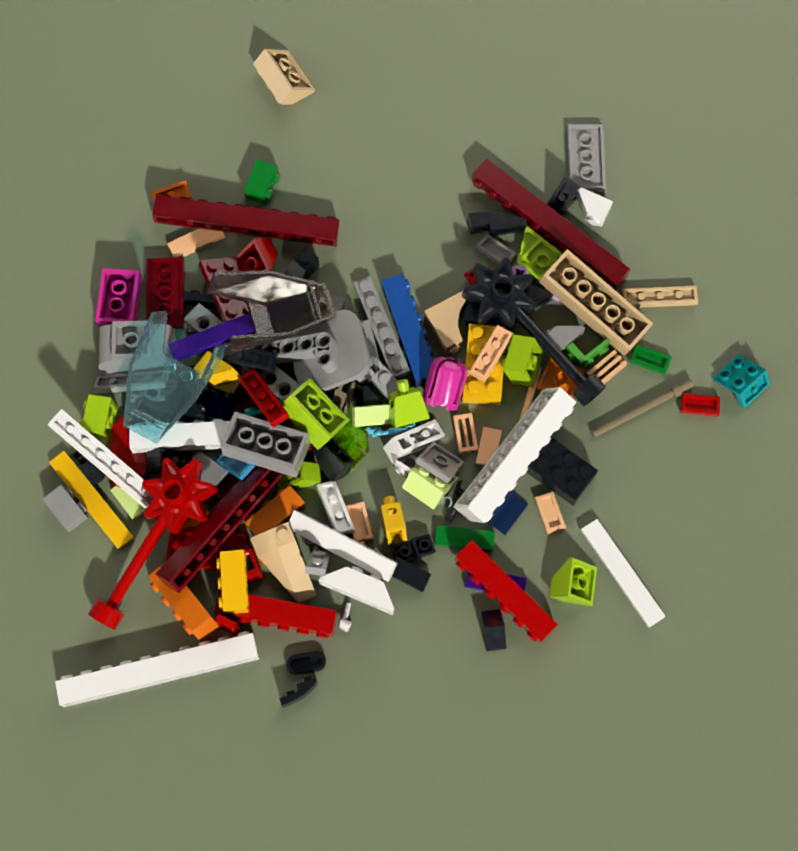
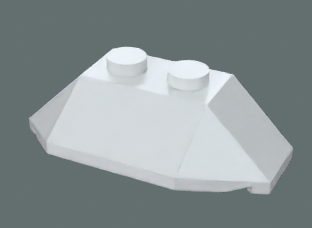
[319,566,394,615]

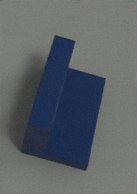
[487,489,528,535]

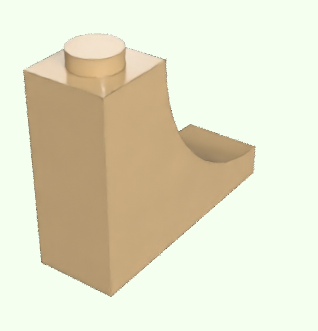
[424,291,468,354]

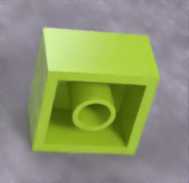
[502,335,544,388]
[79,394,118,445]

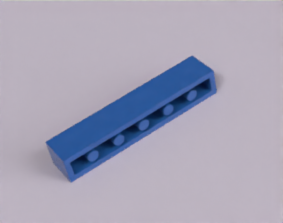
[381,274,434,387]

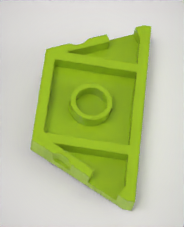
[516,226,563,282]

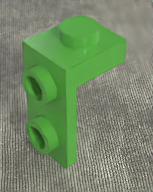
[565,338,610,368]

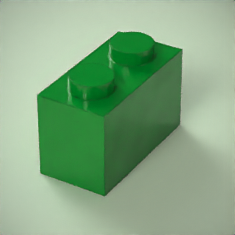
[243,159,280,205]

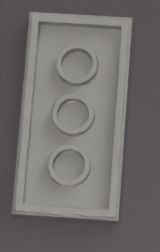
[567,124,606,192]

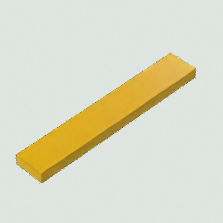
[49,451,134,550]

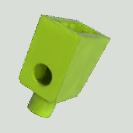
[389,379,430,428]

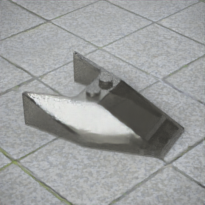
[206,270,336,355]

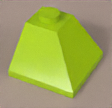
[549,557,598,606]

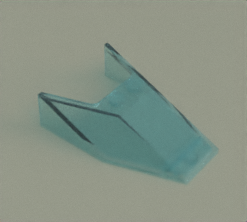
[123,311,230,443]

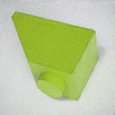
[277,461,321,490]

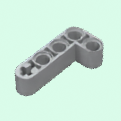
[262,332,338,373]

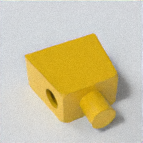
[381,496,407,546]

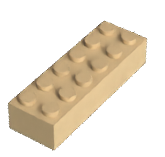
[539,249,653,356]

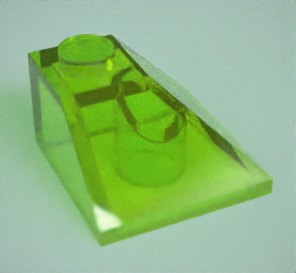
[332,420,369,476]

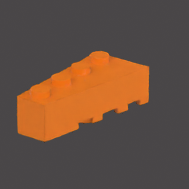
[148,564,222,642]

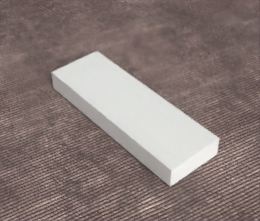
[316,481,355,535]

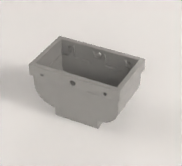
[99,320,177,376]

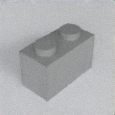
[42,485,88,533]

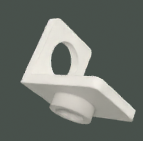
[395,454,418,477]

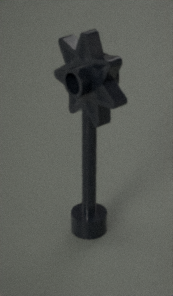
[462,257,606,407]

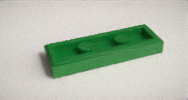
[435,525,495,551]

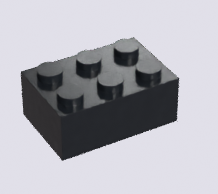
[526,437,598,506]

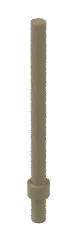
[591,380,694,438]

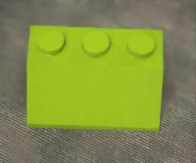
[281,378,350,450]

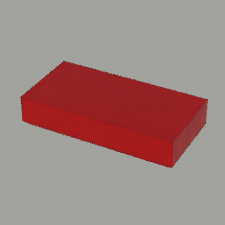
[680,393,720,417]
[215,614,240,635]

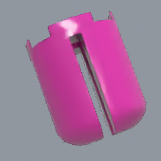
[422,357,468,411]

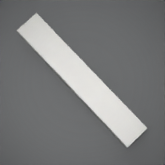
[288,510,398,582]
[581,519,666,628]

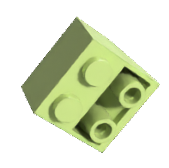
[402,465,458,510]

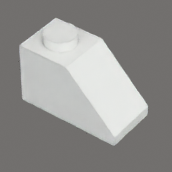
[576,187,613,227]

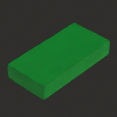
[629,344,672,375]

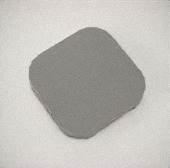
[290,309,373,392]

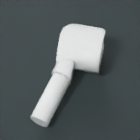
[339,603,352,632]

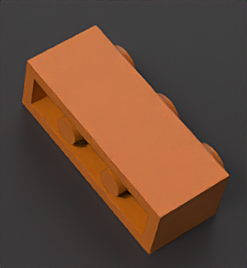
[245,485,306,536]

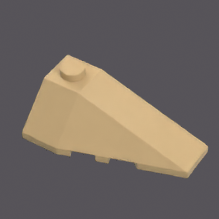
[250,522,317,603]

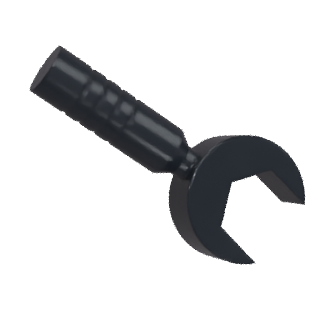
[445,480,464,522]

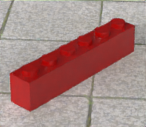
[454,540,558,643]
[214,589,337,639]

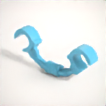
[364,421,422,437]

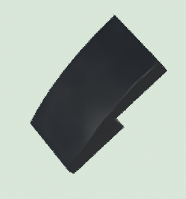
[390,534,436,562]
[279,676,318,708]

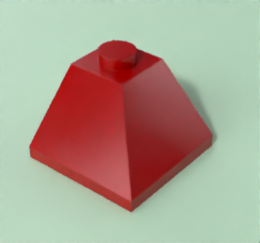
[235,238,278,290]

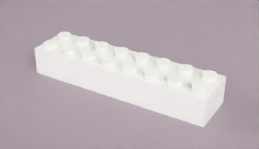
[453,387,576,523]

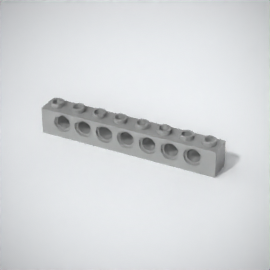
[184,303,300,403]

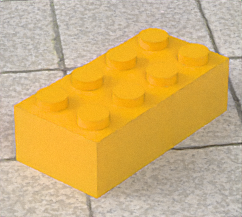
[462,324,506,406]

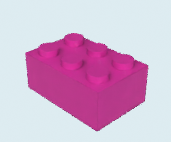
[95,268,143,329]

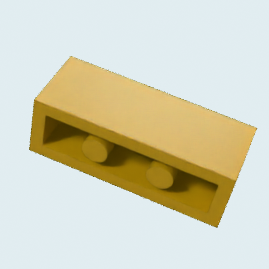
[217,550,249,615]

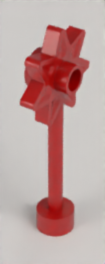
[88,458,218,630]

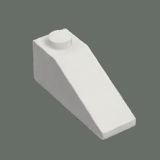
[383,419,445,464]

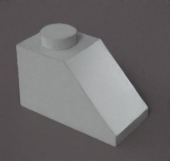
[544,326,585,354]

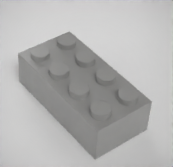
[220,412,310,478]

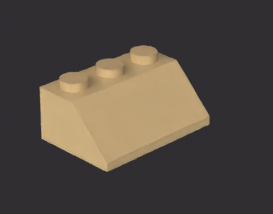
[253,49,315,105]

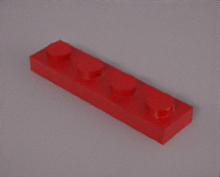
[238,368,290,428]

